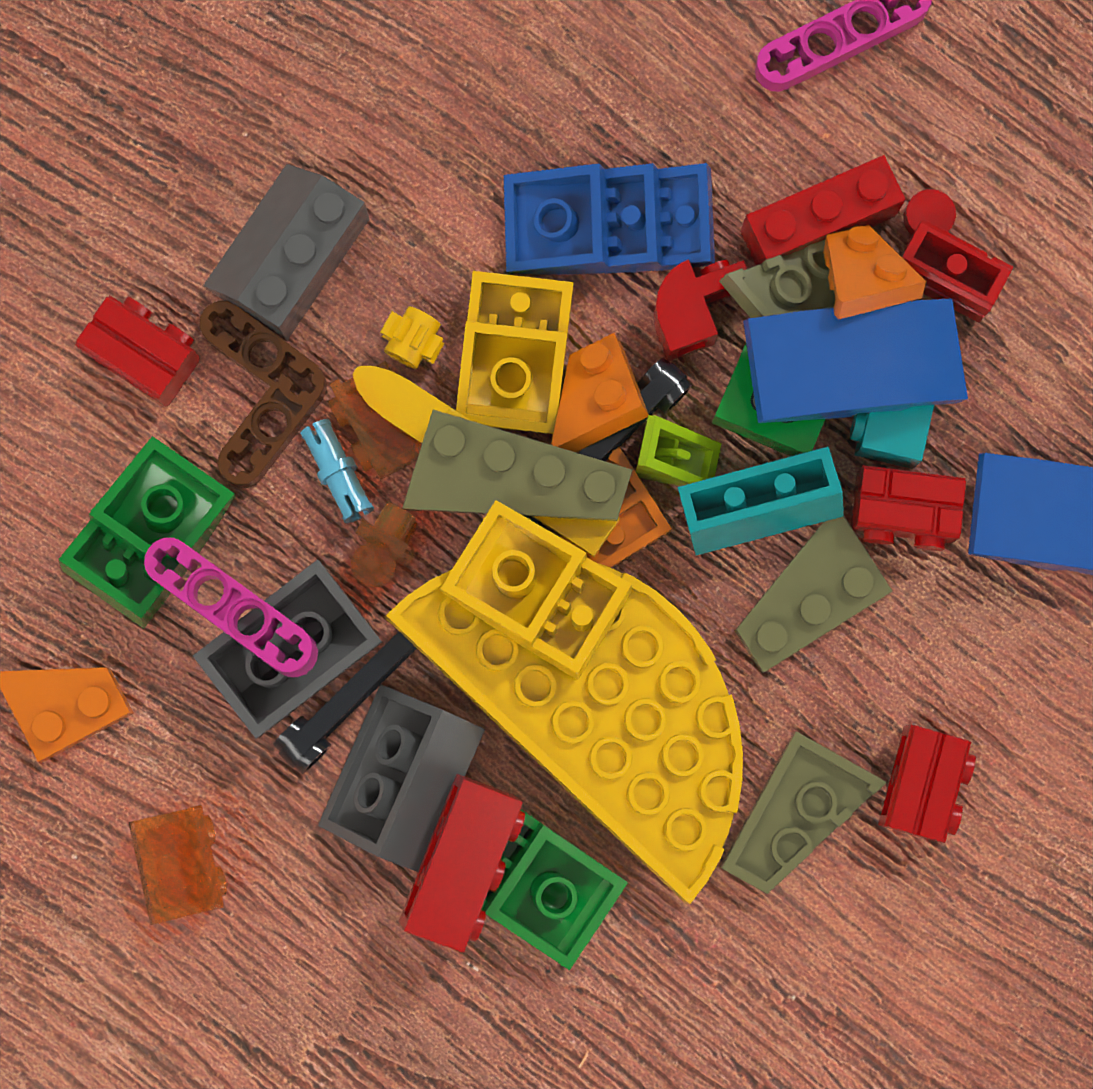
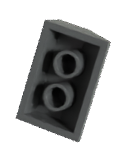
[203,164,370,341]
[193,559,382,739]
[318,684,485,872]

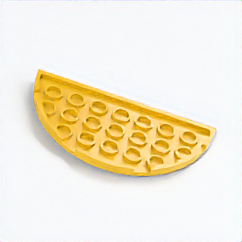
[384,562,743,904]

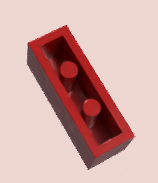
[740,155,906,266]
[399,774,525,953]

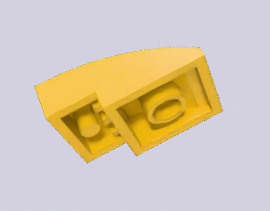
[456,271,574,434]
[440,500,632,680]

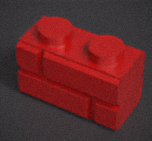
[901,219,1013,323]
[75,295,200,408]
[851,465,966,551]
[878,725,976,843]

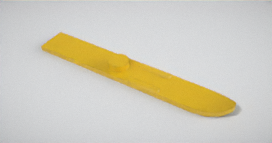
[353,366,620,557]

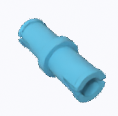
[300,419,374,523]

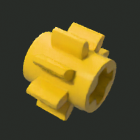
[380,306,445,369]

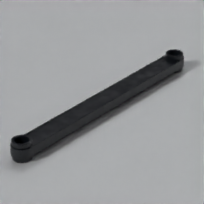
[273,357,693,774]

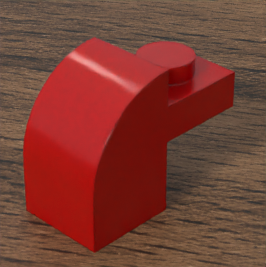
[654,259,747,362]

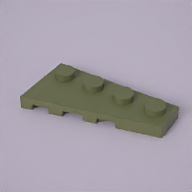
[402,410,632,521]

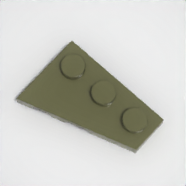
[719,239,836,318]
[735,516,892,673]
[720,731,887,894]

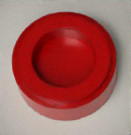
[903,189,956,236]

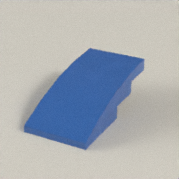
[504,163,715,275]
[743,299,968,423]
[968,453,1093,575]

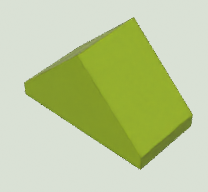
[636,415,722,486]

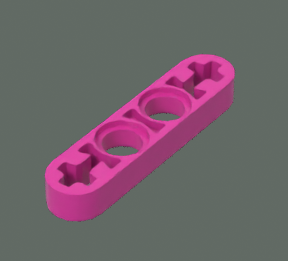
[755,0,932,92]
[144,538,318,677]

